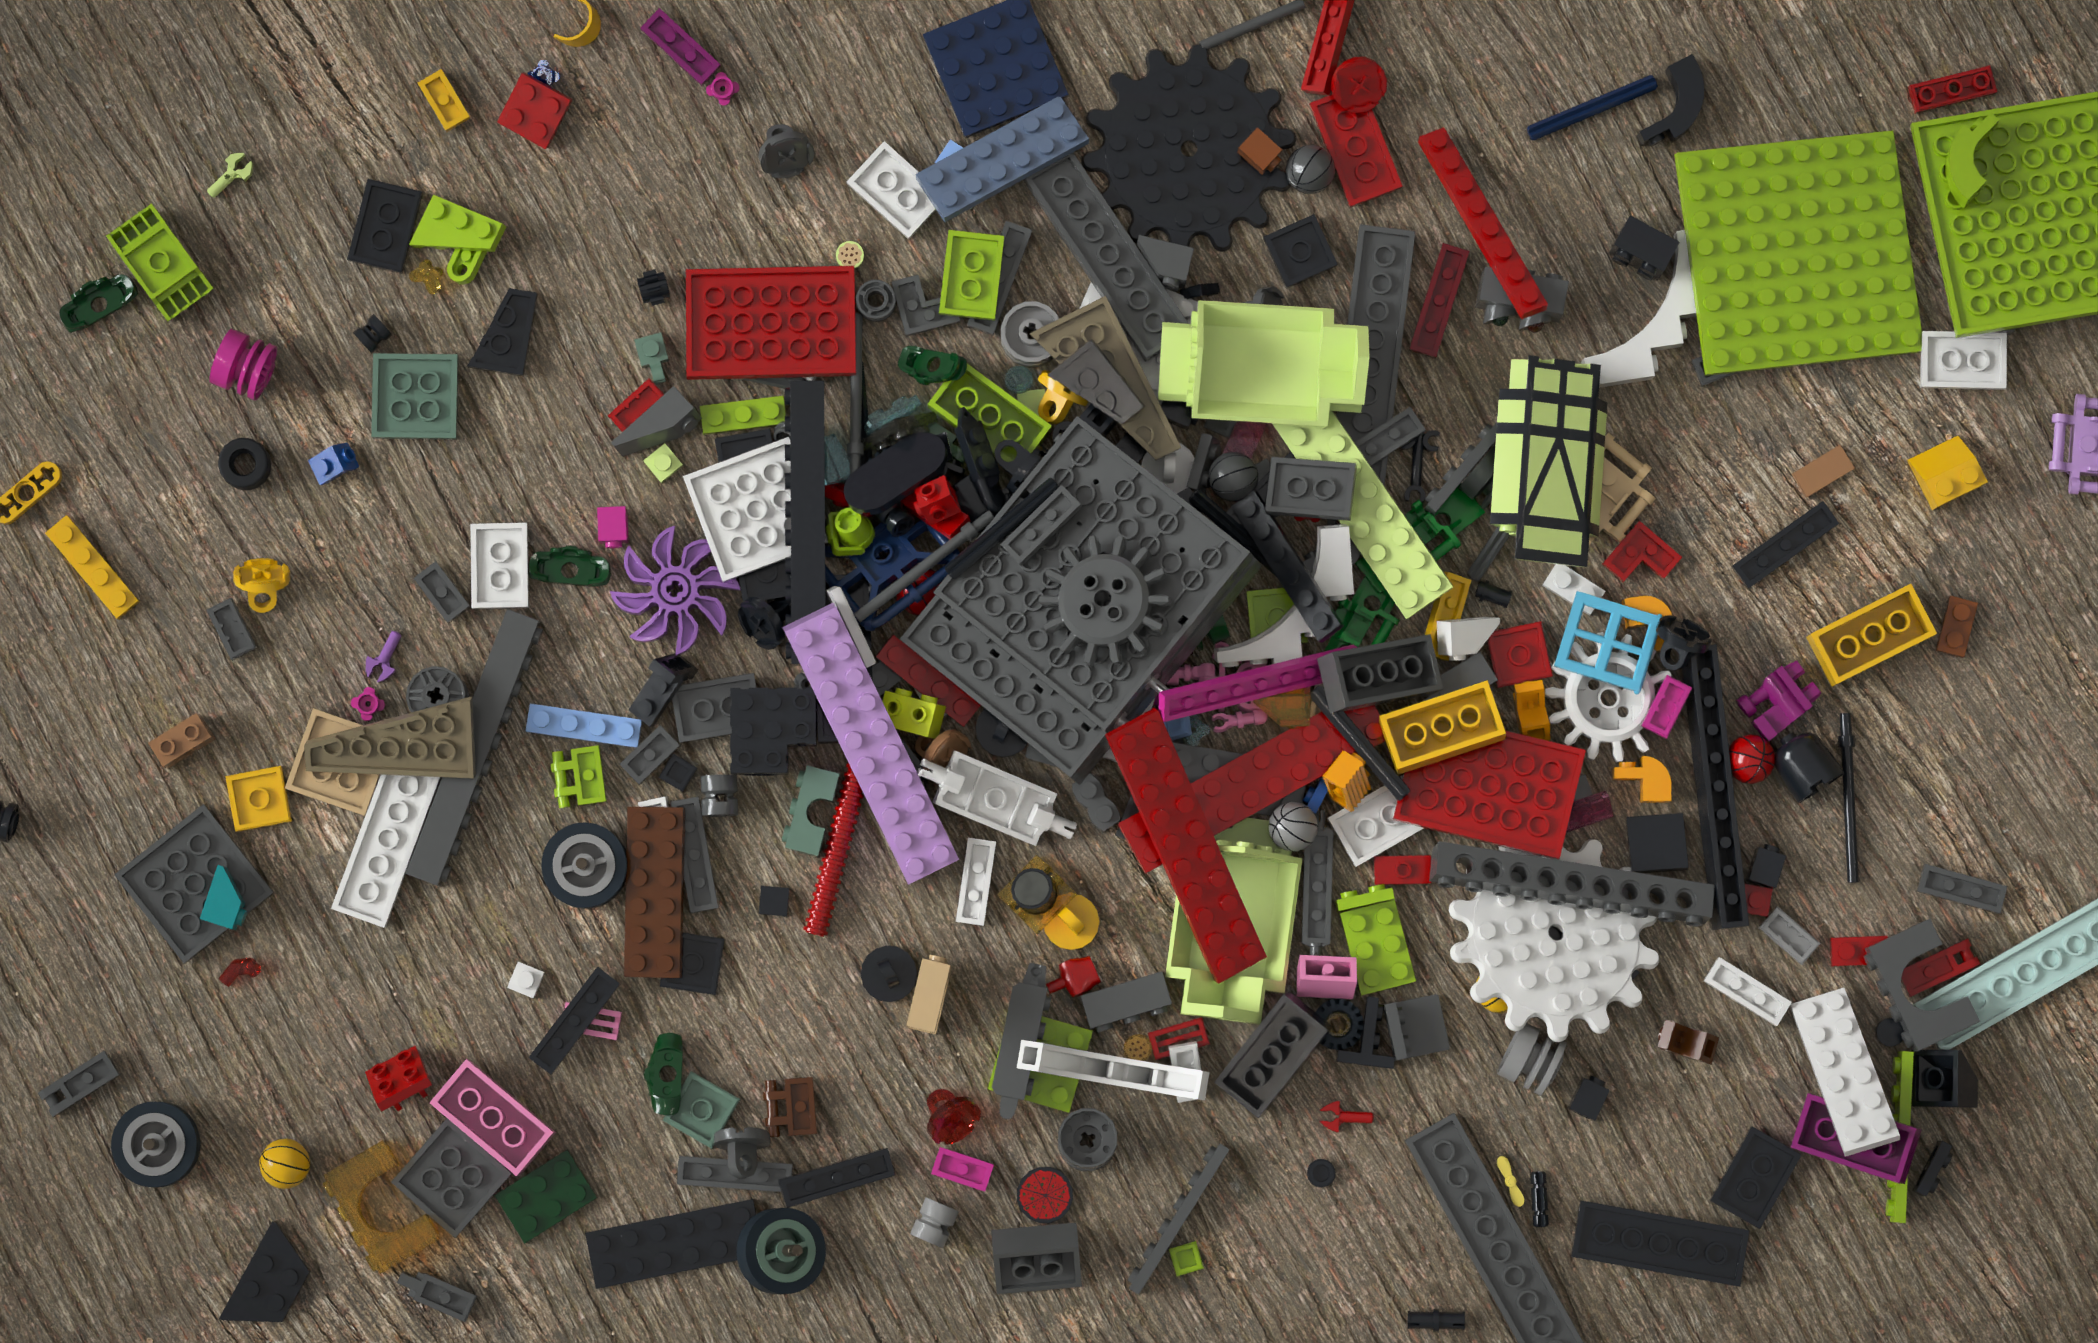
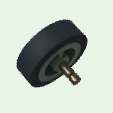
[737,1208,826,1294]

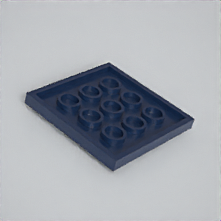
[923,0,1069,138]

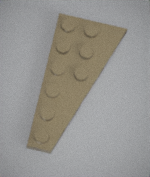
[1030,296,1181,461]
[304,696,476,779]

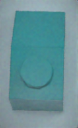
[200,865,247,930]

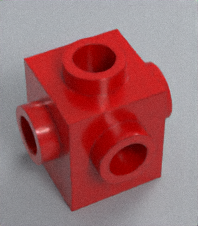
[913,475,961,525]

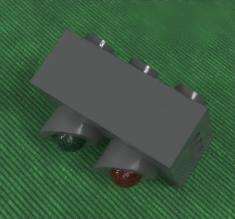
[1475,266,1569,333]

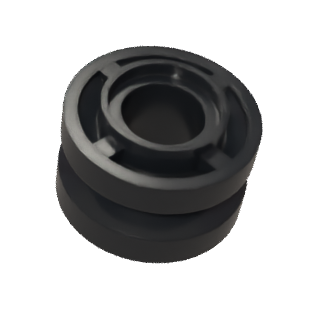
[0,800,19,843]

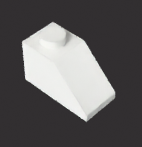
[1436,617,1500,661]

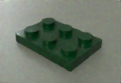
[495,1149,598,1244]

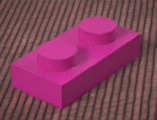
[931,1147,994,1192]

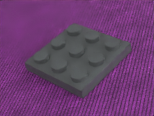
[391,1118,512,1238]

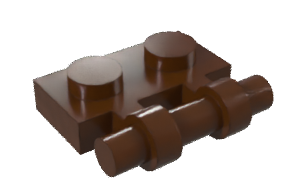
[763,1077,817,1137]

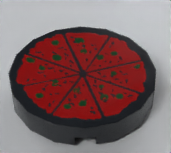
[1017,1167,1073,1223]

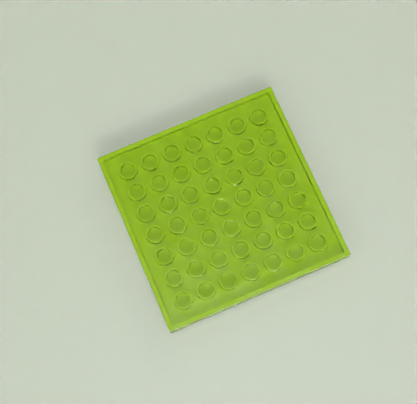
[1910,92,2098,338]
[1674,130,1922,376]

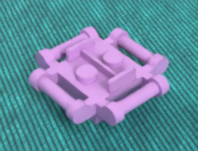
[2049,394,2098,495]

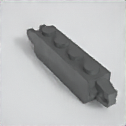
[992,963,1052,1120]

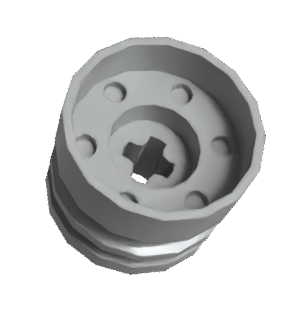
[1497,1023,1567,1096]

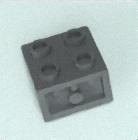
[1383,994,1450,1061]

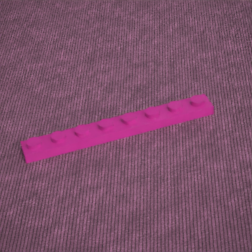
[1159,644,1357,722]

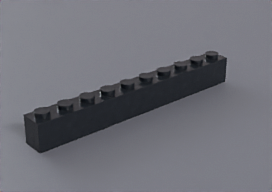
[785,381,825,666]
[1682,644,1749,930]

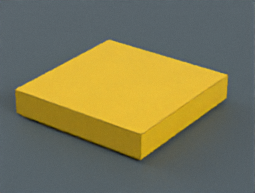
[225,766,292,832]

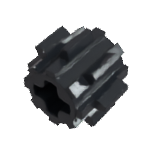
[637,269,670,306]

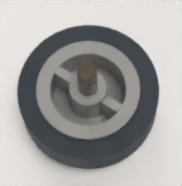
[541,822,627,909]
[111,1101,201,1187]

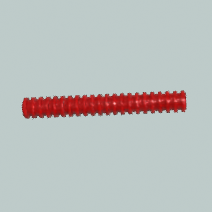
[803,763,864,937]

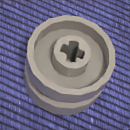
[1001,301,1059,367]

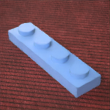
[526,704,642,748]

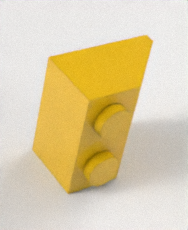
[1907,436,1988,510]

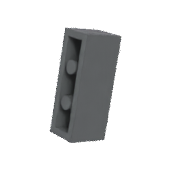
[1080,971,1172,1033]

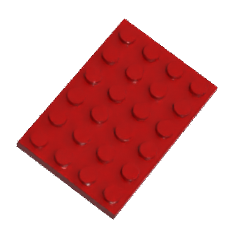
[686,266,856,380]
[1393,730,1586,860]

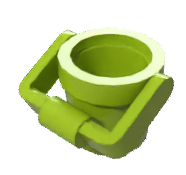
[825,508,875,556]

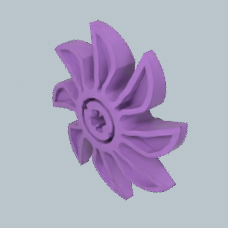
[610,526,741,656]

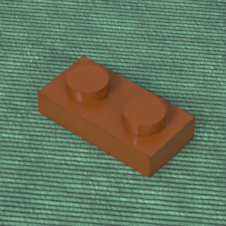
[1935,596,1978,658]

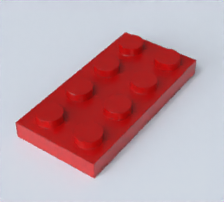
[1309,94,1403,208]

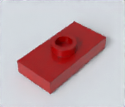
[608,378,664,432]
[1374,855,1432,885]

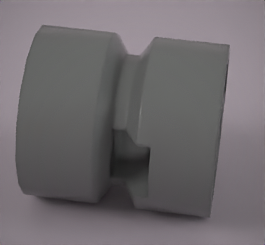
[701,775,738,817]

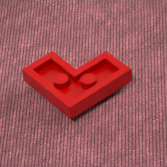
[1602,521,1682,582]

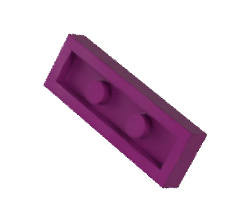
[640,8,721,86]

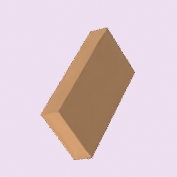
[1791,445,1855,498]

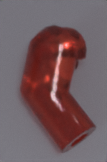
[218,957,261,987]

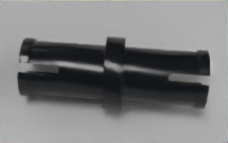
[1408,1309,1465,1332]

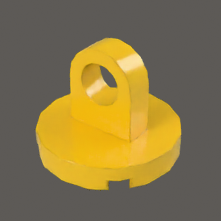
[1037,370,1088,425]
[233,558,290,613]
[1043,893,1100,950]

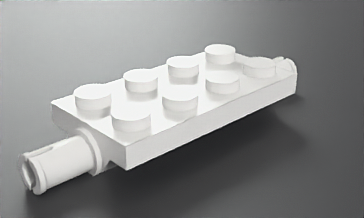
[917,751,1077,846]

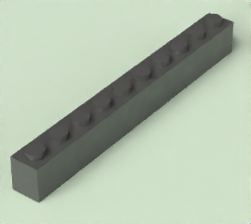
[405,609,543,887]

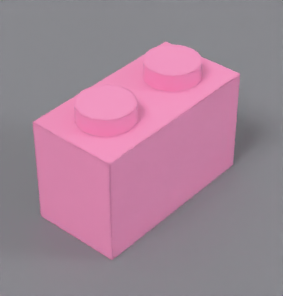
[1296,955,1357,999]

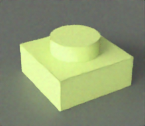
[643,443,683,484]

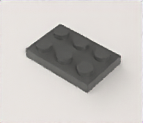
[1265,457,1357,521]
[672,673,757,743]

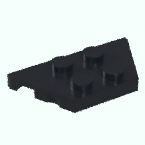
[219,1221,311,1322]

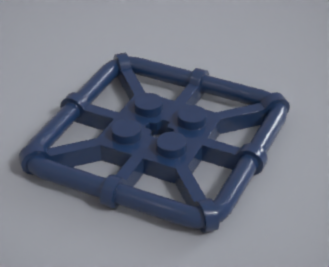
[825,519,960,631]

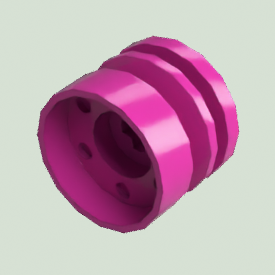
[209,328,277,401]

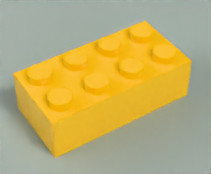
[1806,584,1937,687]
[1379,680,1506,775]

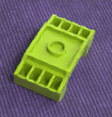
[106,203,214,322]

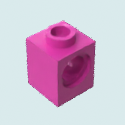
[597,506,629,549]

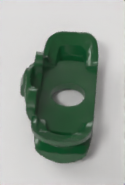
[59,274,138,333]
[898,346,967,385]
[529,545,611,586]
[644,1033,683,1116]

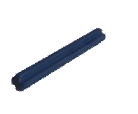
[1526,75,1658,141]

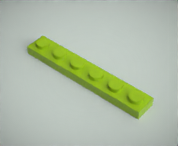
[1886,1051,1914,1223]

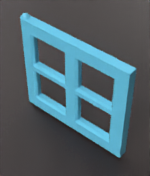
[1554,591,1662,695]

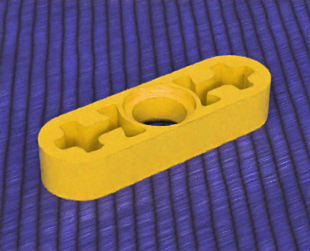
[0,461,62,525]

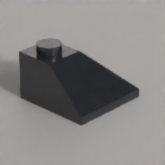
[1911,1050,1978,1108]

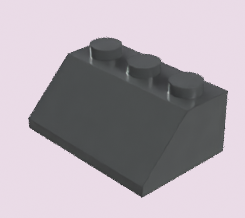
[991,1223,1082,1294]

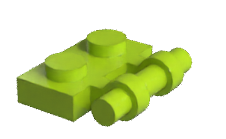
[550,745,607,809]

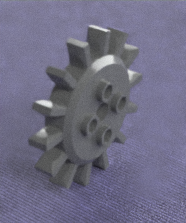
[1039,535,1172,666]

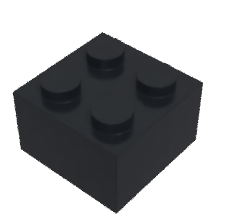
[1608,216,1680,281]

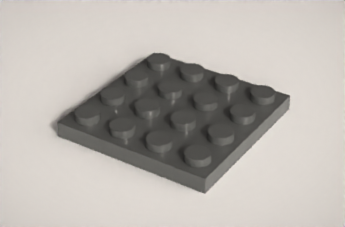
[114,804,274,964]

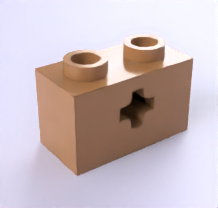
[148,713,216,769]

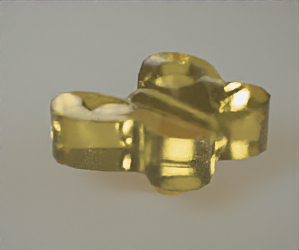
[409,259,443,294]

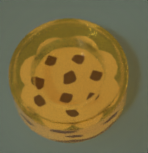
[1123,1034,1152,1061]

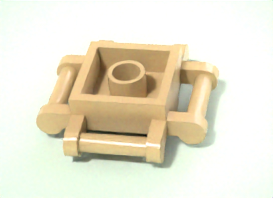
[1589,432,1656,545]

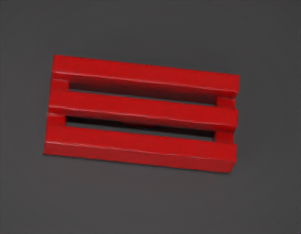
[1148,1017,1210,1060]

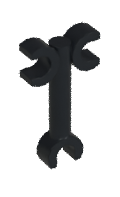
[1399,430,1440,503]

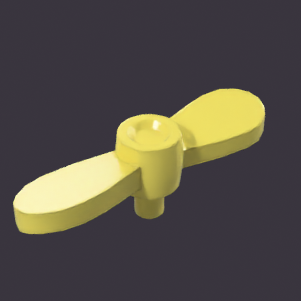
[1497,1156,1524,1207]

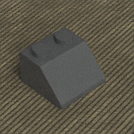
[1137,235,1194,292]

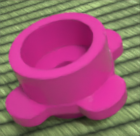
[706,72,740,106]
[351,687,385,721]

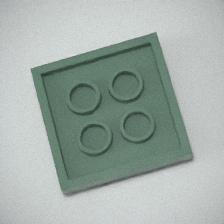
[371,353,459,439]

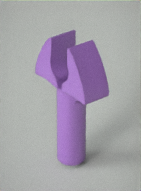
[366,631,401,683]

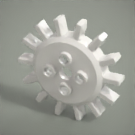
[1544,632,1672,762]

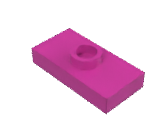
[1641,675,1692,739]

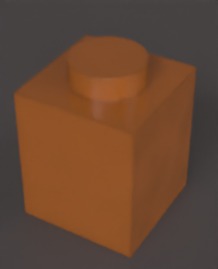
[1237,127,1282,175]

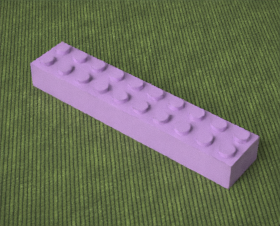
[782,602,959,885]

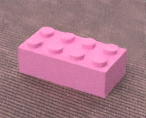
[430,1059,556,1176]

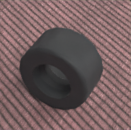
[218,438,272,491]

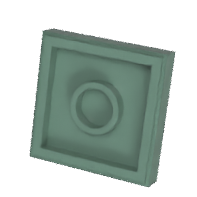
[662,1071,740,1149]

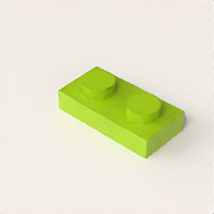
[1335,884,1395,912]

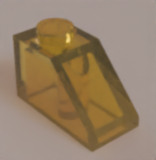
[1253,687,1310,729]

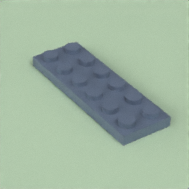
[916,97,1089,222]

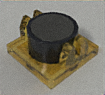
[997,855,1077,935]

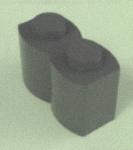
[1072,774,1120,833]

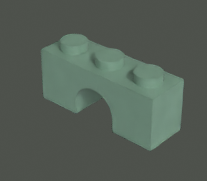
[782,765,840,857]

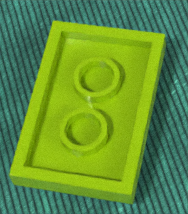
[939,230,1004,321]
[1339,899,1416,996]

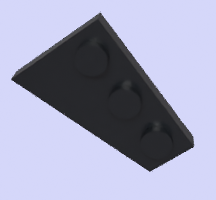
[467,288,538,377]

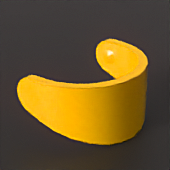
[553,0,601,47]

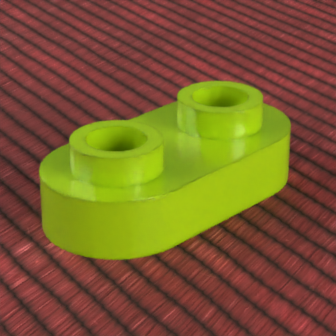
[447,249,487,285]

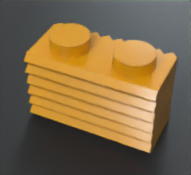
[1322,751,1371,812]

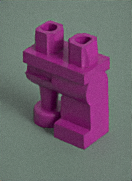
[1735,661,1821,742]

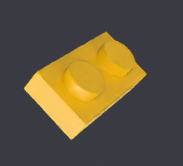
[418,69,470,132]

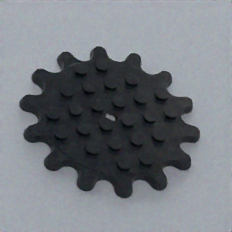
[1081,44,1296,252]

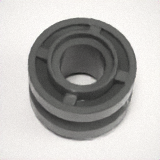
[856,280,896,322]

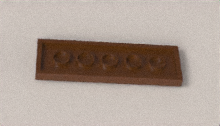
[624,807,685,978]

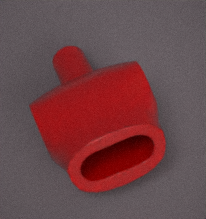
[1046,956,1101,998]

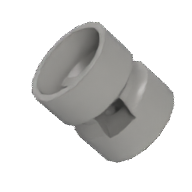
[910,1197,959,1248]

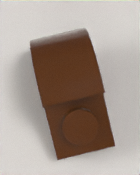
[1657,1019,1719,1065]

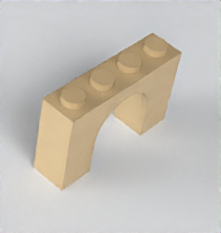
[906,955,952,1035]

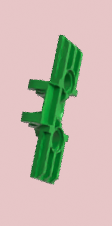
[1355,483,1485,594]
[1324,576,1400,652]

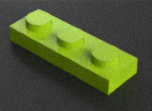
[700,396,786,435]

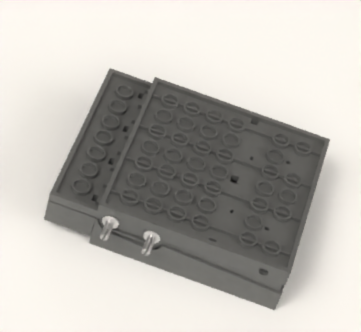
[900,416,1262,785]

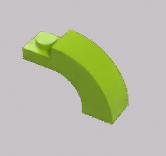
[1945,112,2000,208]

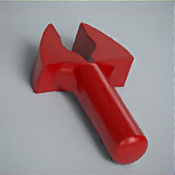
[1319,1101,1374,1132]

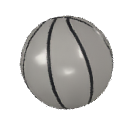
[1268,802,1318,852]

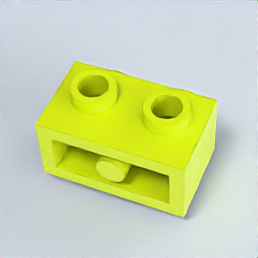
[882,688,946,739]

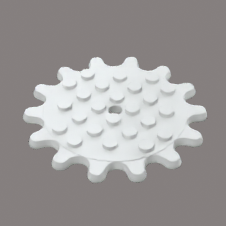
[1449,839,1659,1042]

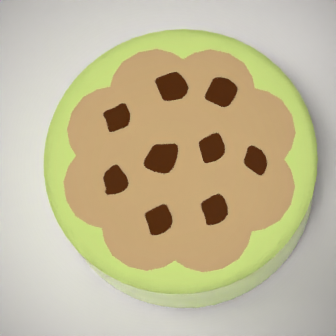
[836,241,864,269]

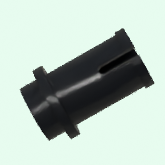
[1474,580,1512,608]

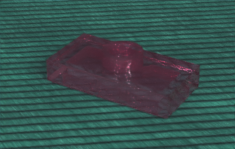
[1222,421,1267,459]
[1566,790,1614,833]

